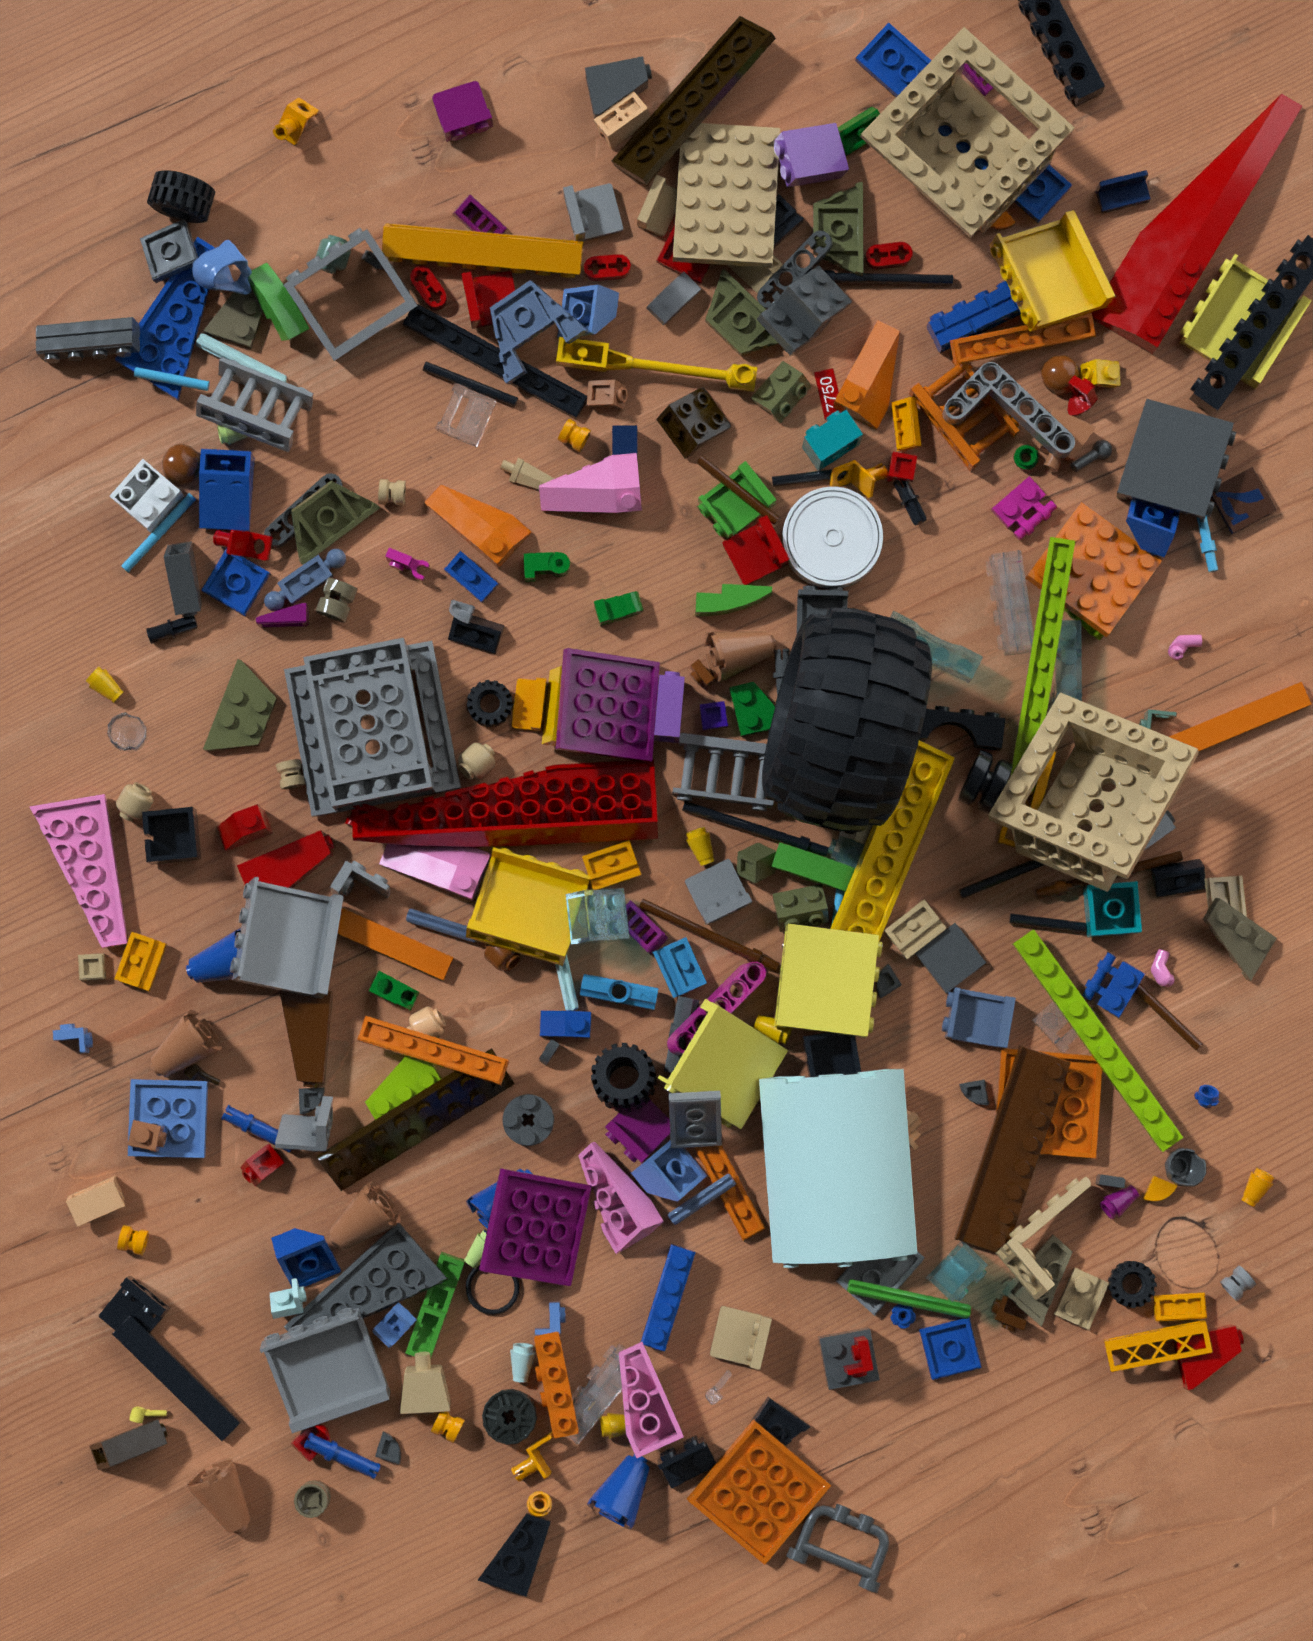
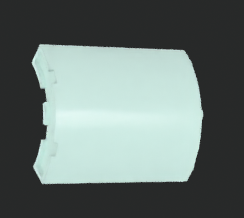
[759,1069,918,1268]

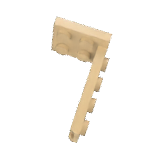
[996,1177,1091,1300]

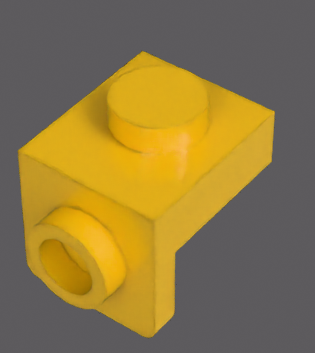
[1080,359,1121,388]

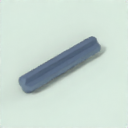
[406,909,477,943]
[668,1174,736,1225]

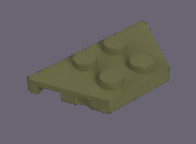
[813,182,863,276]
[705,269,778,356]
[291,481,380,565]
[203,659,277,751]

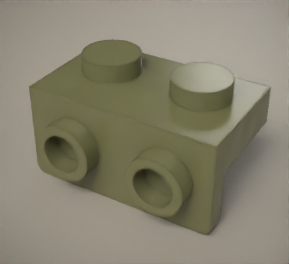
[751,361,811,423]
[772,884,829,932]

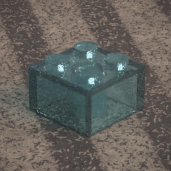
[566,888,630,945]
[926,1242,988,1302]

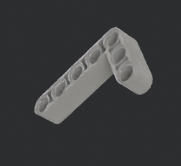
[942,362,1075,458]

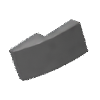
[646,272,701,326]

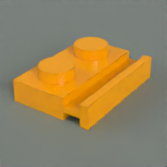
[582,840,641,892]
[114,931,167,992]

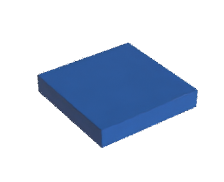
[201,548,270,616]
[919,1318,982,1380]

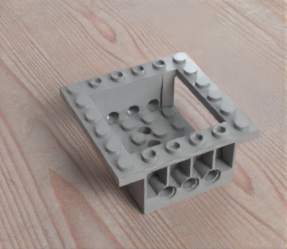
[284,638,461,817]

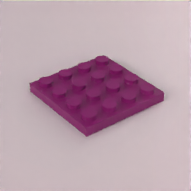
[556,648,660,762]
[479,1168,592,1286]

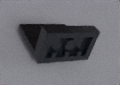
[99,1276,170,1333]
[657,1435,716,1489]

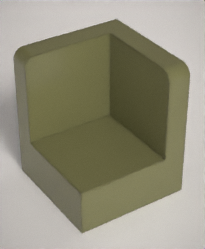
[737,843,776,883]

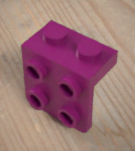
[432,81,493,142]
[605,1100,670,1163]

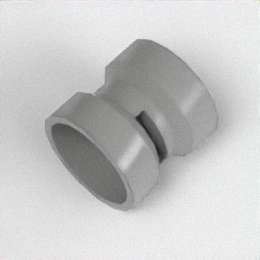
[1220,1265,1256,1301]

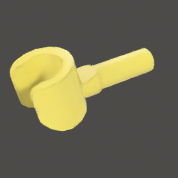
[129,1406,167,1423]

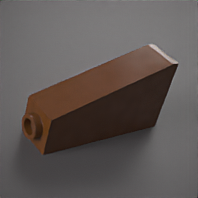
[280,990,333,1088]

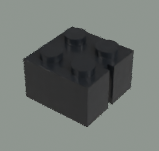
[142,807,201,865]
[802,1032,861,1077]

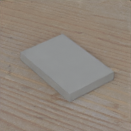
[669,1091,722,1148]
[836,1251,925,1316]

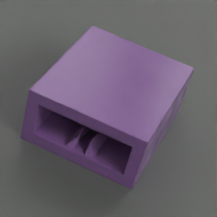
[774,123,849,187]
[654,671,685,743]

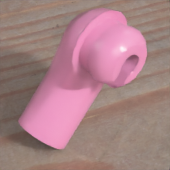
[1168,635,1202,660]

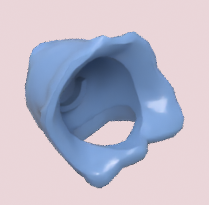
[192,239,252,295]

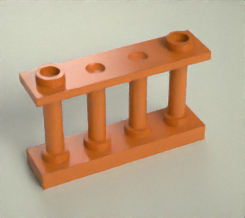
[909,359,1020,471]

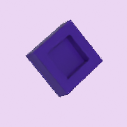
[700,701,728,730]

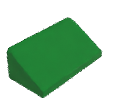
[838,107,880,156]

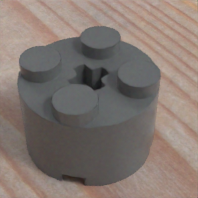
[502,1094,554,1146]

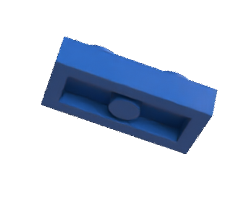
[444,551,498,603]

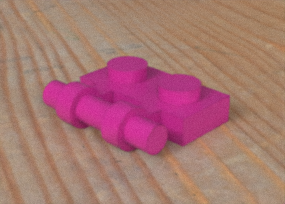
[991,476,1057,540]

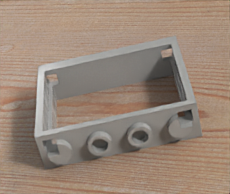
[284,228,418,361]

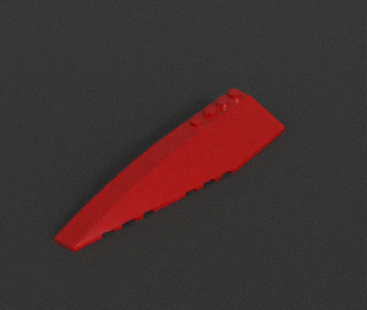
[1092,94,1302,355]
[352,759,658,847]

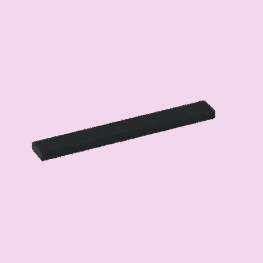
[403,304,587,420]

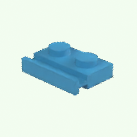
[653,937,707,999]

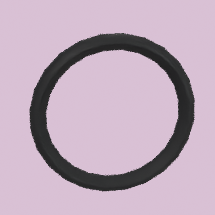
[466,1265,520,1315]

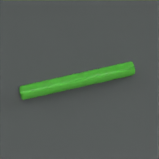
[847,1279,971,1319]

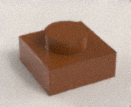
[690,659,714,688]

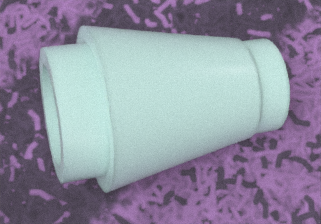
[510,1343,536,1382]

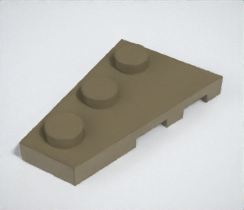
[204,269,264,349]
[1203,898,1277,981]
[1002,1234,1072,1327]

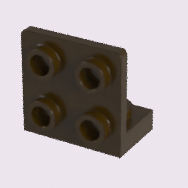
[656,387,731,459]

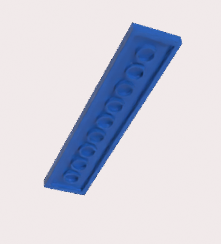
[855,23,1072,223]

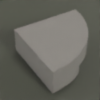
[449,600,475,624]

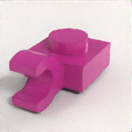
[385,548,430,581]

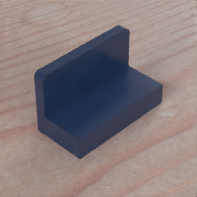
[1095,170,1151,214]

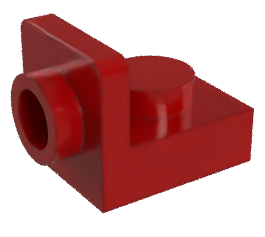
[240,1143,285,1187]
[843,1336,874,1378]

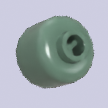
[316,235,351,274]

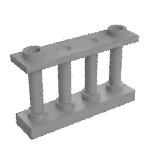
[196,357,313,452]
[672,733,773,811]

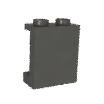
[796,586,849,635]

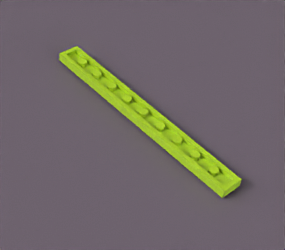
[1010,537,1075,791]
[1012,929,1183,1152]

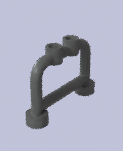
[786,1504,889,1593]

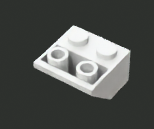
[110,459,185,533]

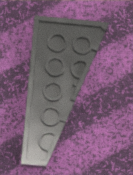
[284,1223,449,1331]

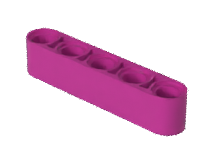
[667,962,766,1055]

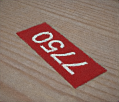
[814,368,841,420]

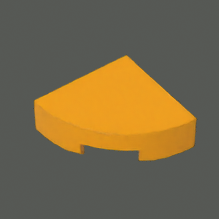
[1143,1175,1177,1201]

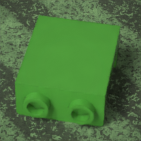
[697,461,776,539]

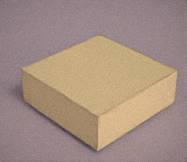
[78,953,106,981]

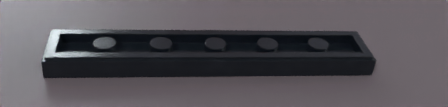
[112,1315,241,1441]

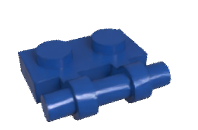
[1082,952,1146,1017]

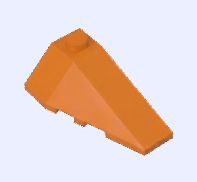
[833,320,900,430]
[424,485,532,569]

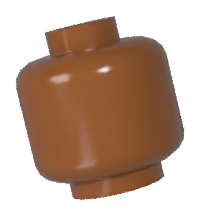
[484,943,522,971]

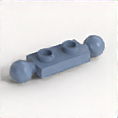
[264,549,346,611]

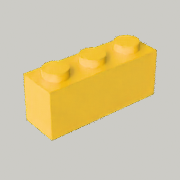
[542,666,562,746]

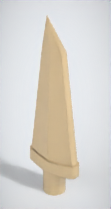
[500,458,555,490]

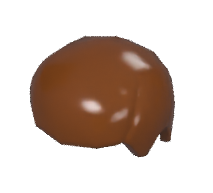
[1041,355,1080,396]
[162,444,200,485]

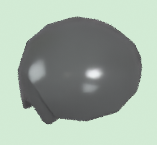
[1165,1148,1206,1187]

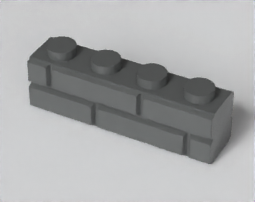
[36,317,140,364]

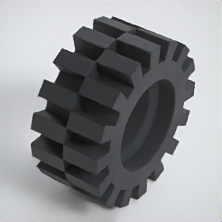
[467,680,513,727]
[1108,1261,1157,1308]

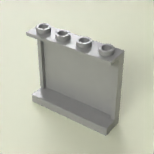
[230,877,344,998]
[260,1308,390,1433]

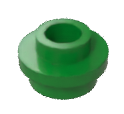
[1013,445,1039,470]

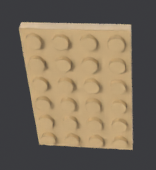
[673,123,780,268]

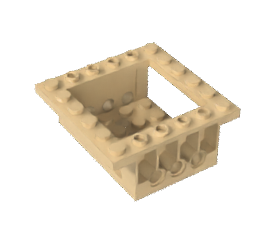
[860,27,1075,238]
[988,693,1199,892]

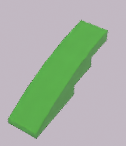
[405,1252,465,1360]

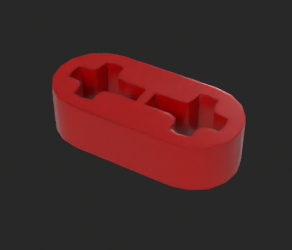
[865,242,913,270]
[584,254,631,281]
[410,266,447,310]

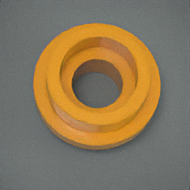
[526,1491,552,1518]

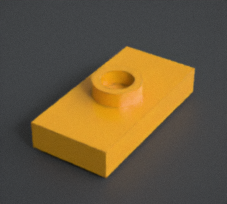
[891,397,921,452]
[1153,1292,1207,1321]

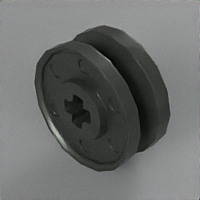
[482,1389,537,1445]

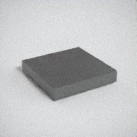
[140,219,198,283]
[915,923,986,994]

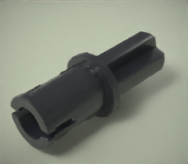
[893,479,927,526]
[146,616,198,644]

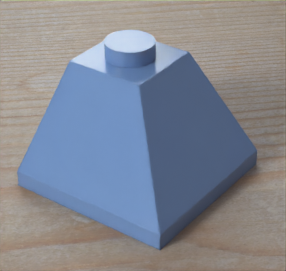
[558,285,619,338]
[631,1140,707,1202]

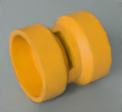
[557,418,591,452]
[117,1225,149,1256]
[430,1411,465,1443]

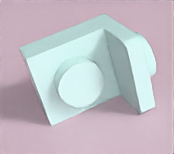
[270,1278,307,1319]

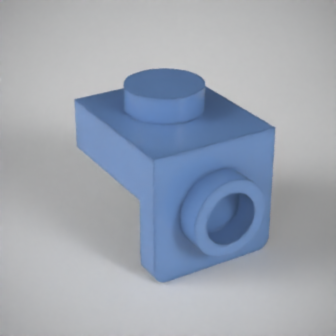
[53,1024,93,1054]
[535,1301,566,1335]
[372,1302,417,1348]

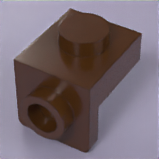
[990,1294,1027,1333]

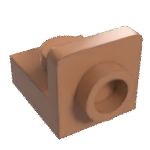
[587,380,627,409]
[128,1120,167,1152]

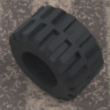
[147,170,216,223]
[591,1043,657,1112]

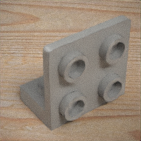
[563,183,623,241]
[685,859,752,926]
[330,861,391,898]
[275,1096,333,1152]

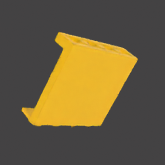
[989,210,1115,332]
[466,847,590,966]

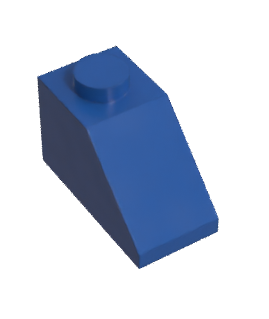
[540,1011,591,1038]

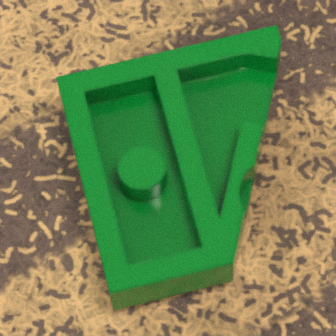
[729,681,775,737]

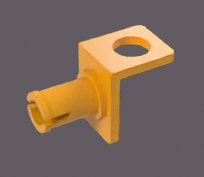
[273,98,319,145]
[830,460,888,498]
[511,1432,553,1482]

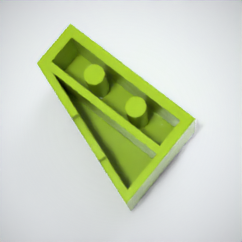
[365,1056,442,1120]

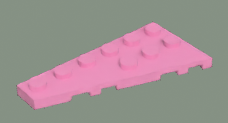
[30,794,128,948]

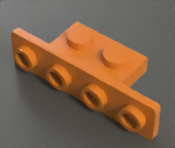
[534,1331,579,1438]

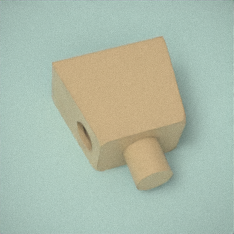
[400,1352,451,1414]

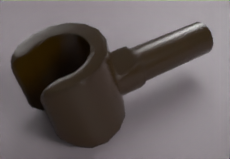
[184,1064,220,1086]

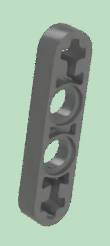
[757,231,833,309]
[264,473,343,548]

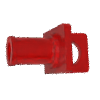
[213,530,273,561]

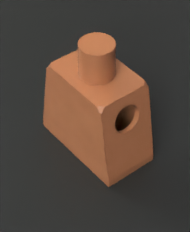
[1039,407,1096,472]

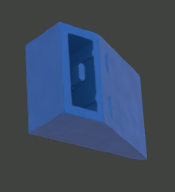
[199,449,255,531]

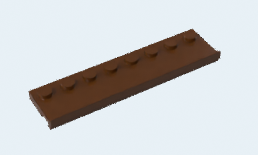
[954,1045,1070,1252]

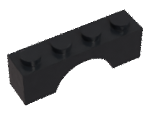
[919,706,1006,751]

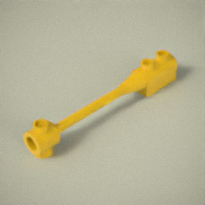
[556,337,757,392]

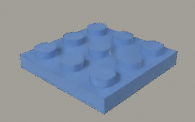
[127,1079,208,1158]

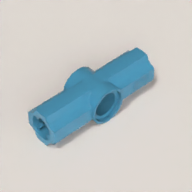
[580,974,659,1010]

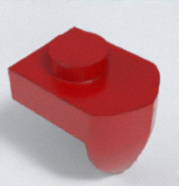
[1068,375,1098,416]
[290,1424,330,1462]

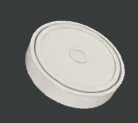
[782,487,883,589]

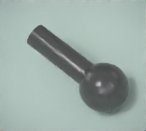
[1070,440,1112,472]

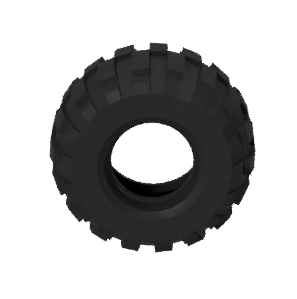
[762,608,932,832]

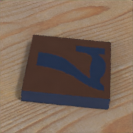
[1211,467,1277,534]

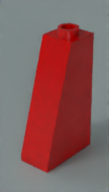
[237,830,335,888]

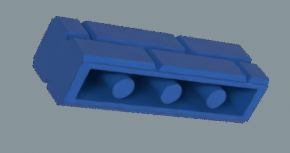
[927,281,1021,353]
[640,1244,696,1351]

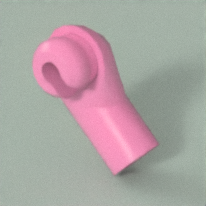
[1151,949,1175,987]

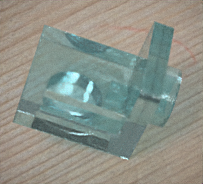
[827,835,865,868]

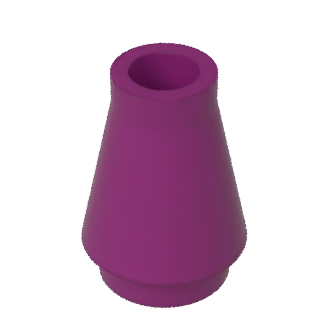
[1100,1185,1139,1219]

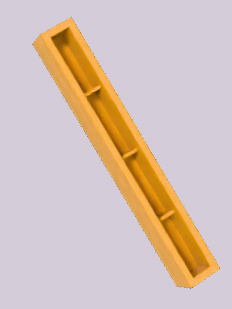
[382,223,584,278]

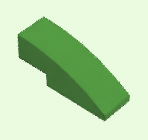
[248,263,309,341]
[695,584,772,616]
[772,842,855,892]

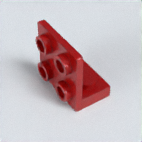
[461,271,515,329]
[722,515,790,585]

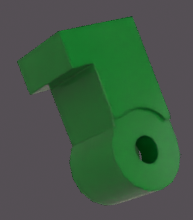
[524,552,570,582]
[594,591,644,627]
[368,970,420,1010]

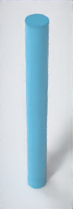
[121,493,196,573]

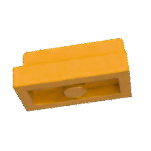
[512,677,547,731]

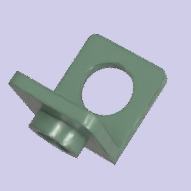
[1139,709,1177,729]

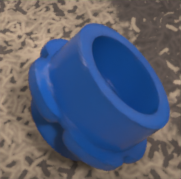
[1194,1085,1219,1108]
[890,1304,916,1329]

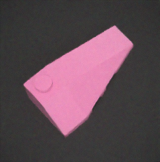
[539,453,642,513]
[379,844,492,901]
[578,1142,664,1254]
[619,1342,684,1458]

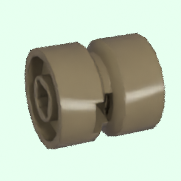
[315,578,358,622]
[294,1480,331,1518]

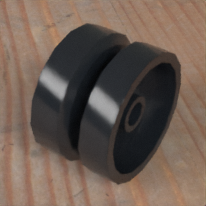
[958,750,1013,814]

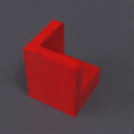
[886,451,917,482]

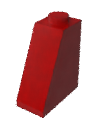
[217,804,273,851]
[1172,1324,1244,1390]

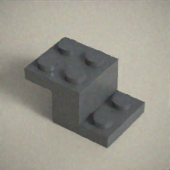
[757,265,852,355]

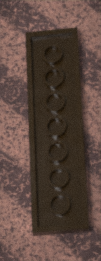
[611,16,776,185]
[317,1048,515,1191]

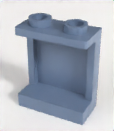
[942,987,1016,1048]

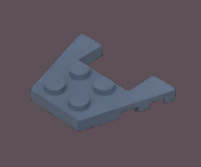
[490,280,588,385]

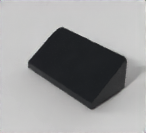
[448,616,504,654]
[1151,859,1206,897]

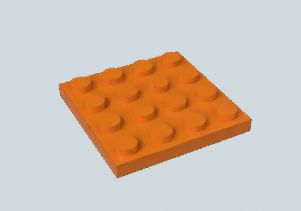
[1025,502,1162,638]
[996,1048,1102,1158]
[687,1419,831,1565]

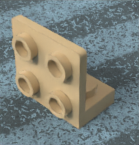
[710,1306,772,1370]

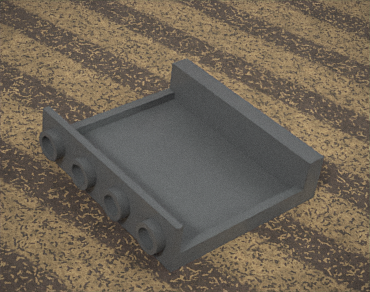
[1117,399,1237,523]

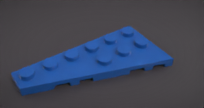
[115,236,215,401]

